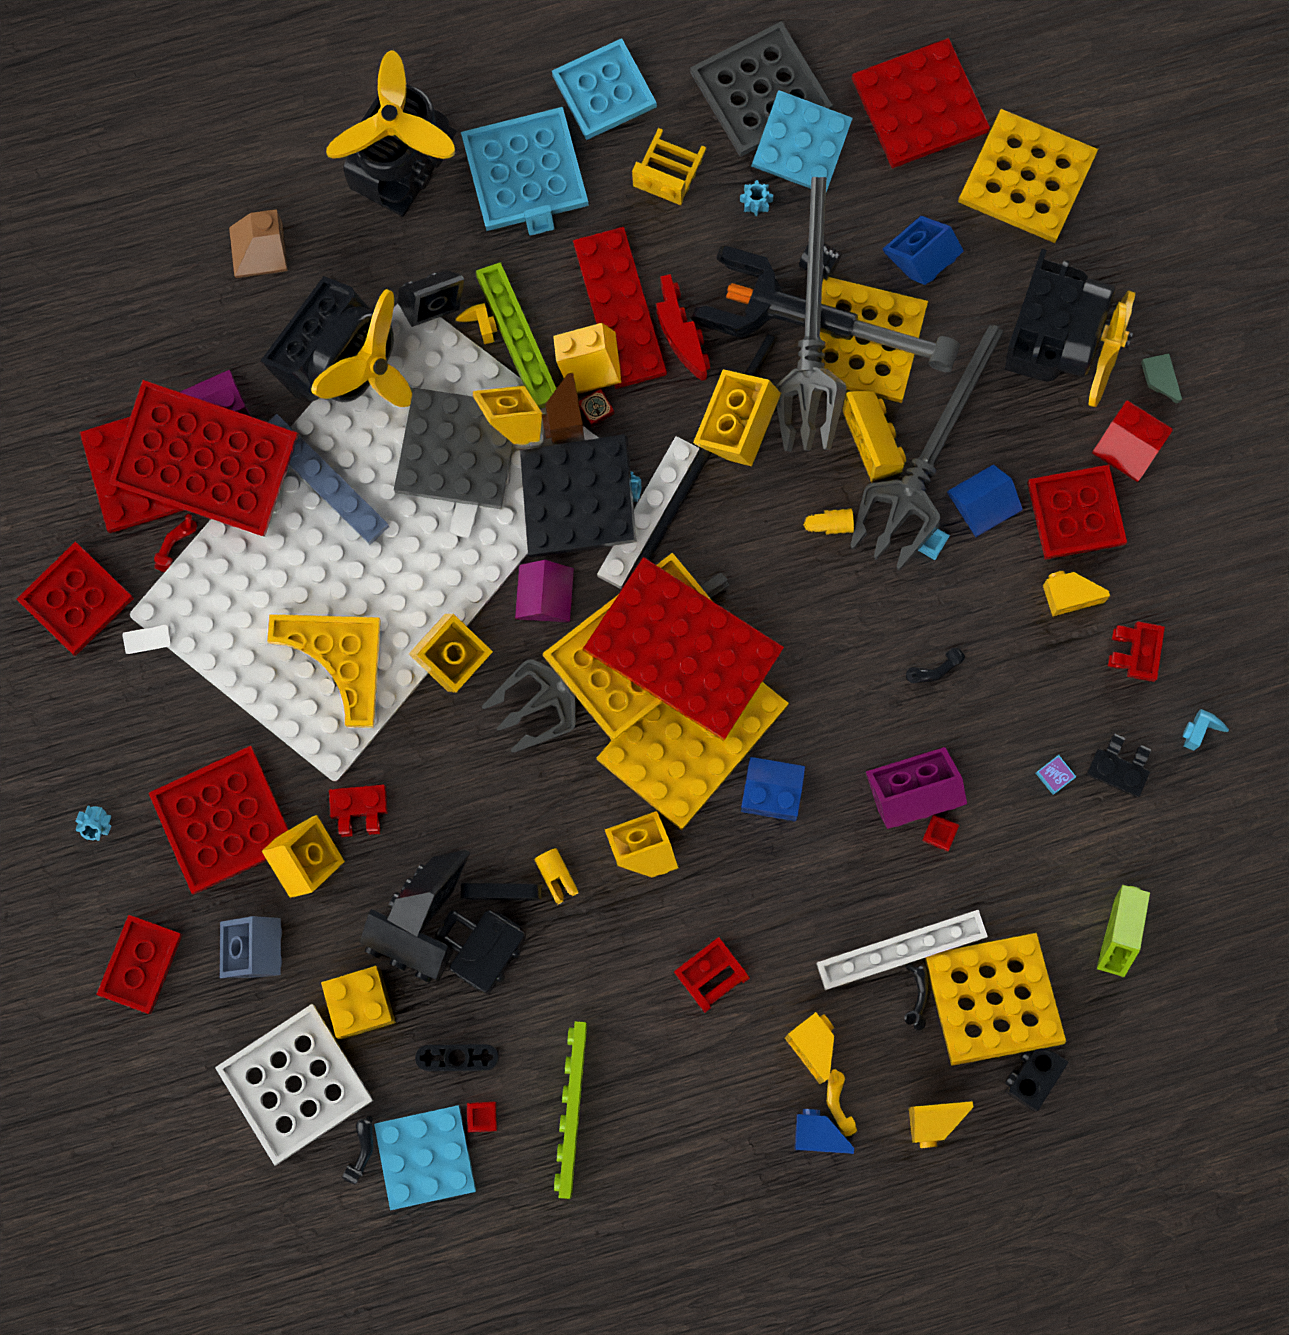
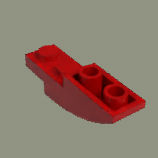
[656,274,710,381]

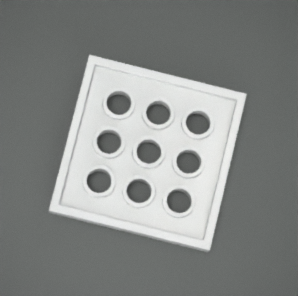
[215,1004,374,1165]

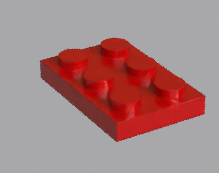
[96,915,183,1015]

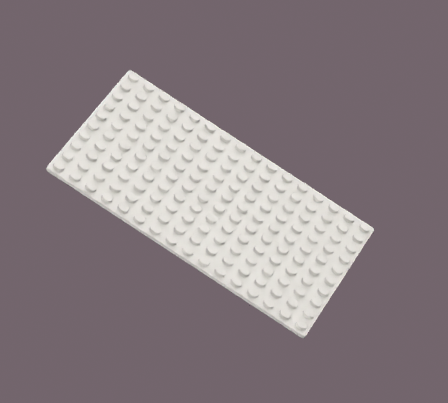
[130,304,598,782]

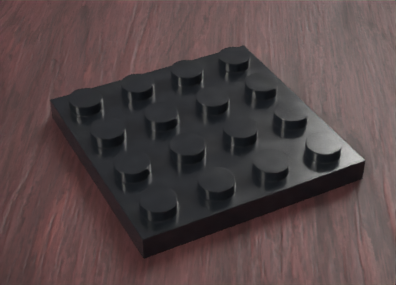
[520,434,637,558]

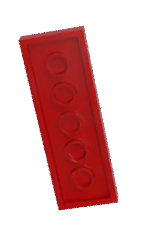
[573,227,667,389]

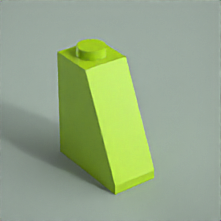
[1097,885,1150,977]

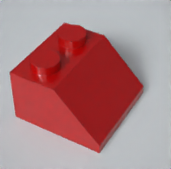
[1092,400,1173,482]

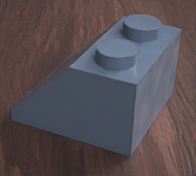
[220,916,282,978]

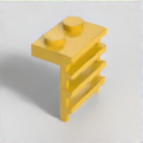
[632,128,706,205]

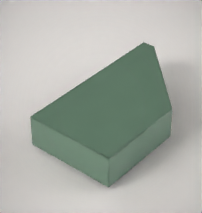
[1141,354,1182,404]

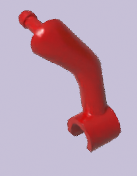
[154,514,197,572]

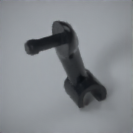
[906,648,965,683]
[904,963,930,1030]
[342,1116,373,1184]

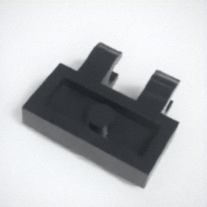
[1086,734,1151,798]

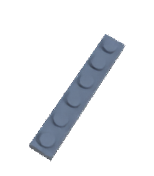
[268,414,389,545]

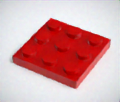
[1027,465,1127,560]
[16,541,134,656]

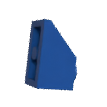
[794,1109,854,1154]

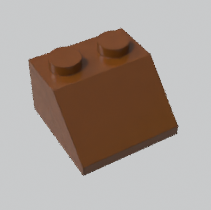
[542,373,585,445]

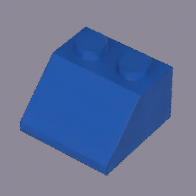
[883,216,964,285]
[741,757,805,821]

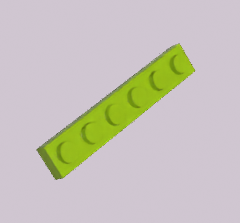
[476,262,556,409]
[554,1021,587,1199]

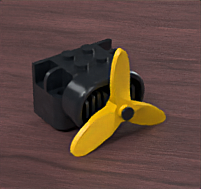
[326,50,457,217]
[1005,248,1135,407]
[261,276,412,407]

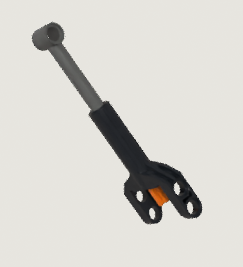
[691,246,961,372]

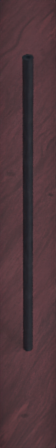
[618,334,776,594]

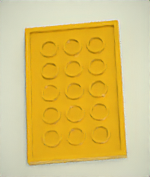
[543,553,712,741]
[597,682,789,830]

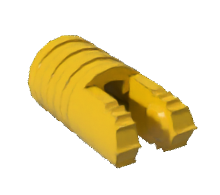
[803,508,854,535]
[534,848,578,904]

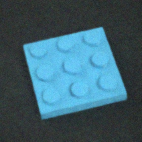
[552,38,657,140]
[751,90,852,192]
[374,1105,476,1210]

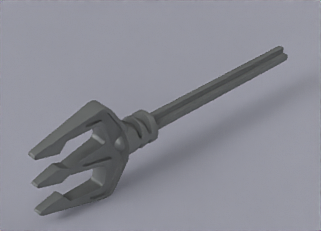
[775,177,846,452]
[851,325,1004,570]
[482,572,730,753]

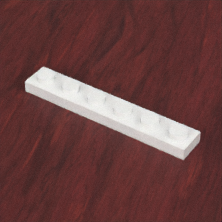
[597,436,700,589]
[816,910,988,990]

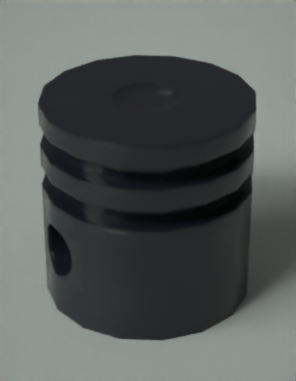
[799,243,842,281]

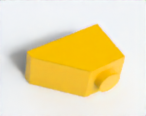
[1043,571,1110,616]

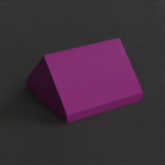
[515,560,574,622]

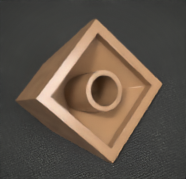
[229,209,288,278]

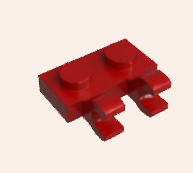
[1108,621,1165,682]
[329,785,387,838]

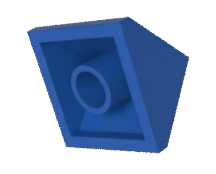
[947,464,1023,537]

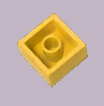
[409,614,493,693]
[321,966,396,1039]

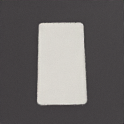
[449,503,478,538]
[123,625,171,654]

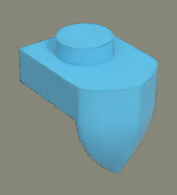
[1183,709,1229,751]

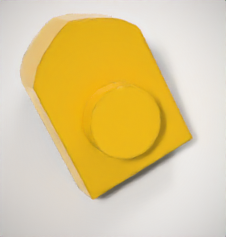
[455,303,497,344]

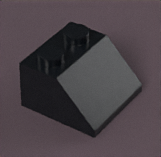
[397,270,464,327]

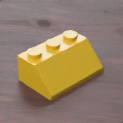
[693,369,781,466]
[842,391,906,483]
[785,1012,834,1084]

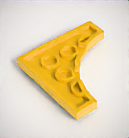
[267,614,381,728]

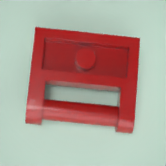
[674,937,750,1013]

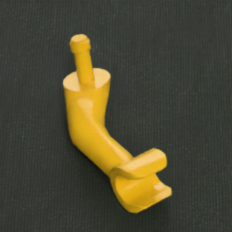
[826,1069,857,1137]

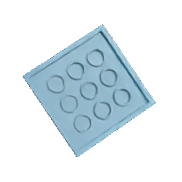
[461,107,589,231]

